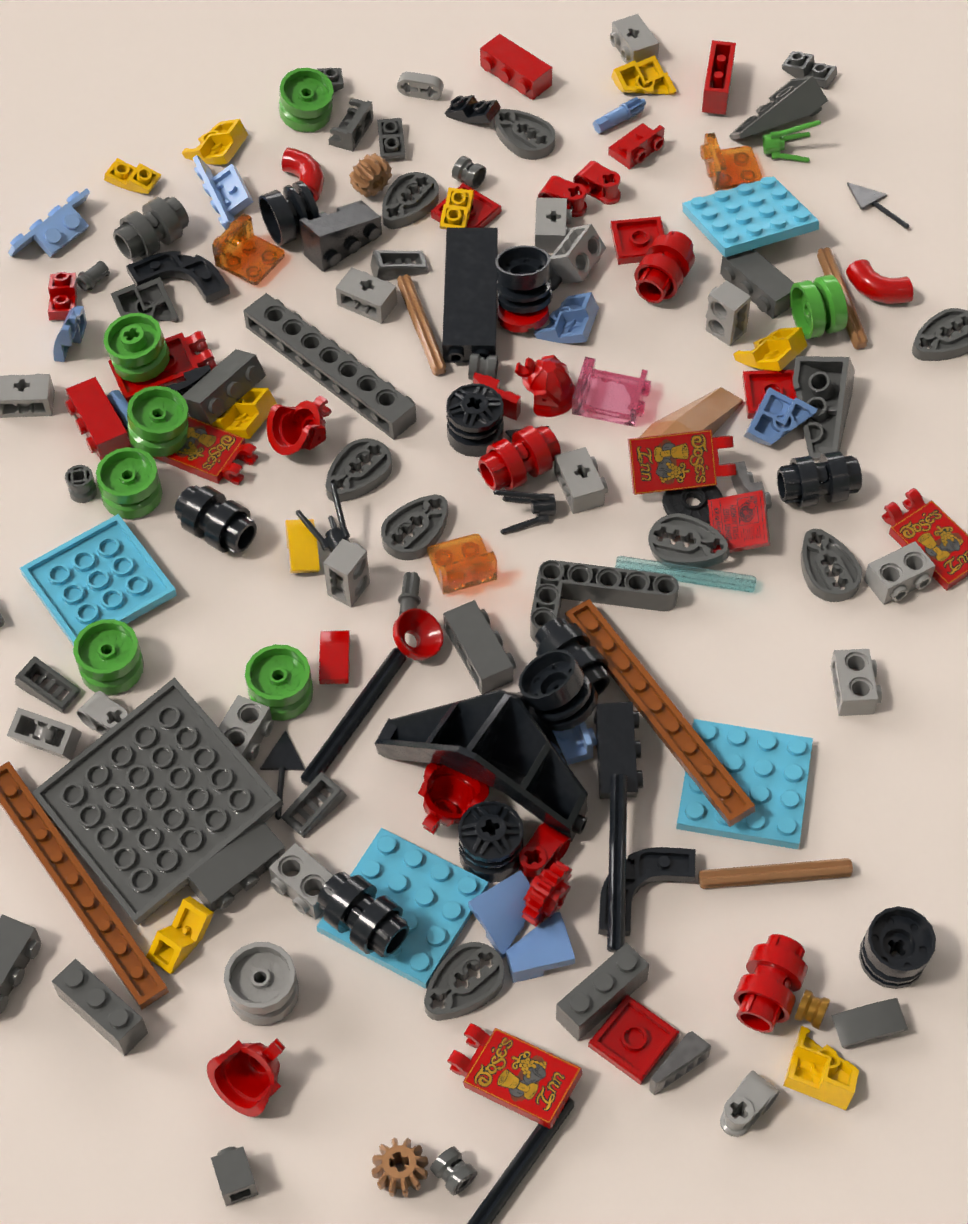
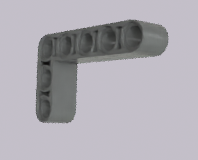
[530,560,679,643]

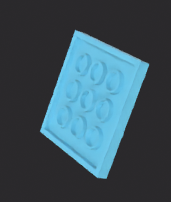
[682,176,819,257]
[20,514,177,647]
[676,719,813,849]
[316,828,489,989]

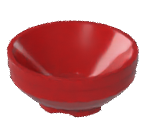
[393,608,443,661]

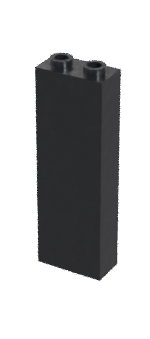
[442,228,498,363]

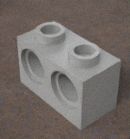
[550,224,606,284]
[706,280,751,346]
[323,539,370,607]
[864,541,935,605]
[830,649,882,716]
[218,695,274,762]
[269,843,333,920]

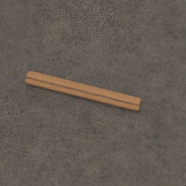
[817,247,868,350]
[397,274,446,376]
[698,858,853,889]

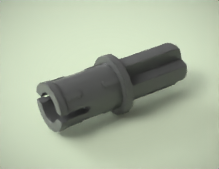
[398,572,421,616]

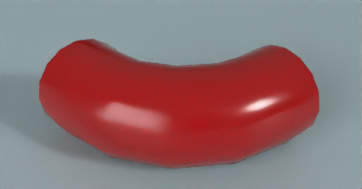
[281,147,324,202]
[846,259,914,304]

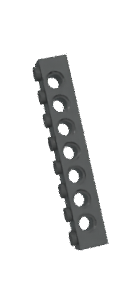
[243,293,416,440]

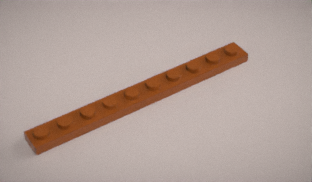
[565,599,755,827]
[0,761,169,1010]

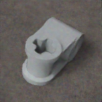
[76,691,128,735]
[720,1070,780,1137]

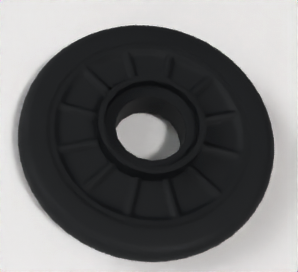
[662,485,723,524]

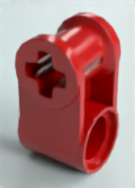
[573,161,621,205]
[538,176,587,217]
[519,823,571,884]

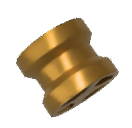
[794,989,830,1030]

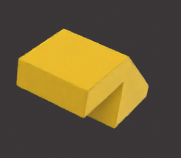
[146,896,214,974]

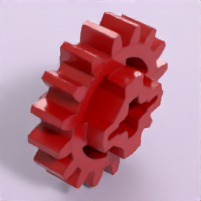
[522,860,572,927]

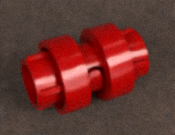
[634,231,695,303]
[478,425,561,491]
[734,934,808,1033]

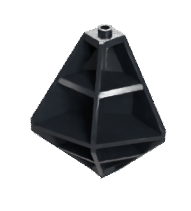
[375,689,588,842]

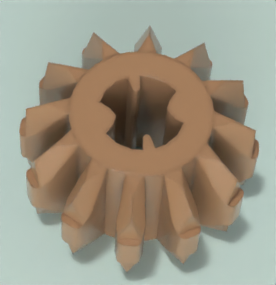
[349,153,392,198]
[371,1137,429,1197]

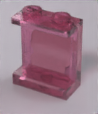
[572,357,651,427]

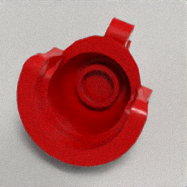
[515,355,577,417]
[267,395,332,455]
[418,763,489,835]
[207,1038,286,1117]

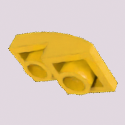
[104,158,161,194]
[439,187,474,230]
[285,519,320,574]

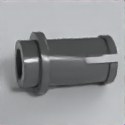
[76,261,110,291]

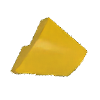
[611,55,676,95]
[182,119,248,165]
[733,327,808,371]
[207,388,277,439]
[783,1026,859,1110]

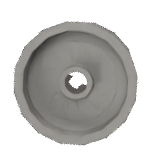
[224,942,299,1025]

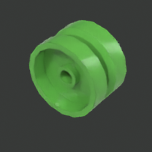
[279,68,334,132]
[790,275,848,340]
[103,313,170,382]
[127,386,188,457]
[96,447,163,519]
[73,619,144,695]
[245,644,313,721]

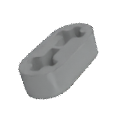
[397,72,444,100]

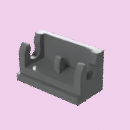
[328,99,374,152]

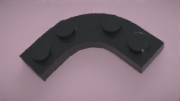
[126,251,230,303]
[598,847,696,936]

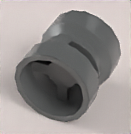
[452,156,486,189]
[468,353,498,380]
[65,465,97,503]
[430,1146,478,1196]

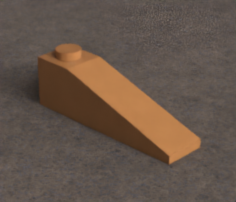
[640,387,743,437]

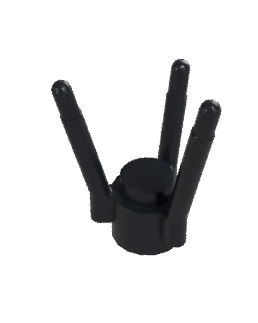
[296,483,350,553]
[493,490,556,534]

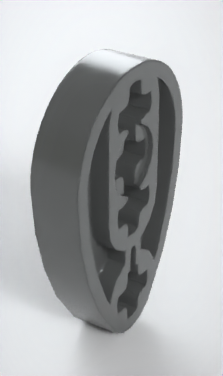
[494,109,555,160]
[382,172,439,229]
[912,308,968,361]
[325,438,392,502]
[381,494,448,560]
[648,513,730,569]
[801,529,862,602]
[424,942,505,1021]

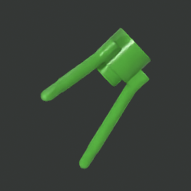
[763,120,821,162]

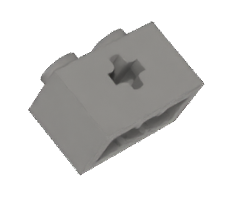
[610,14,659,63]
[535,198,572,253]
[336,267,398,324]
[0,374,55,418]
[554,447,608,514]
[7,707,82,760]

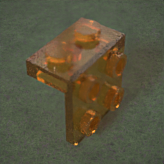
[700,133,762,191]
[212,213,285,285]
[427,534,497,595]

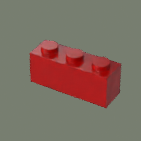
[480,34,553,100]
[702,40,736,115]
[65,377,131,460]

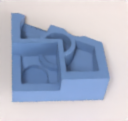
[534,292,599,343]
[53,306,87,362]
[744,387,817,446]
[468,870,530,958]
[505,911,575,983]

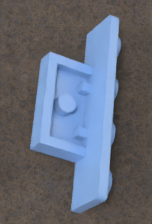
[193,155,253,236]
[8,189,90,257]

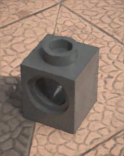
[211,1146,258,1206]

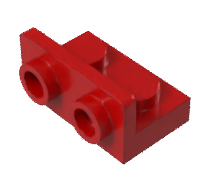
[608,123,665,170]

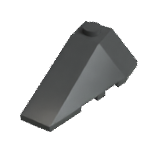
[729,76,828,140]
[793,356,855,460]

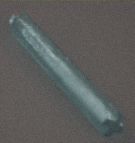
[615,556,756,592]

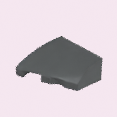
[111,277,179,321]

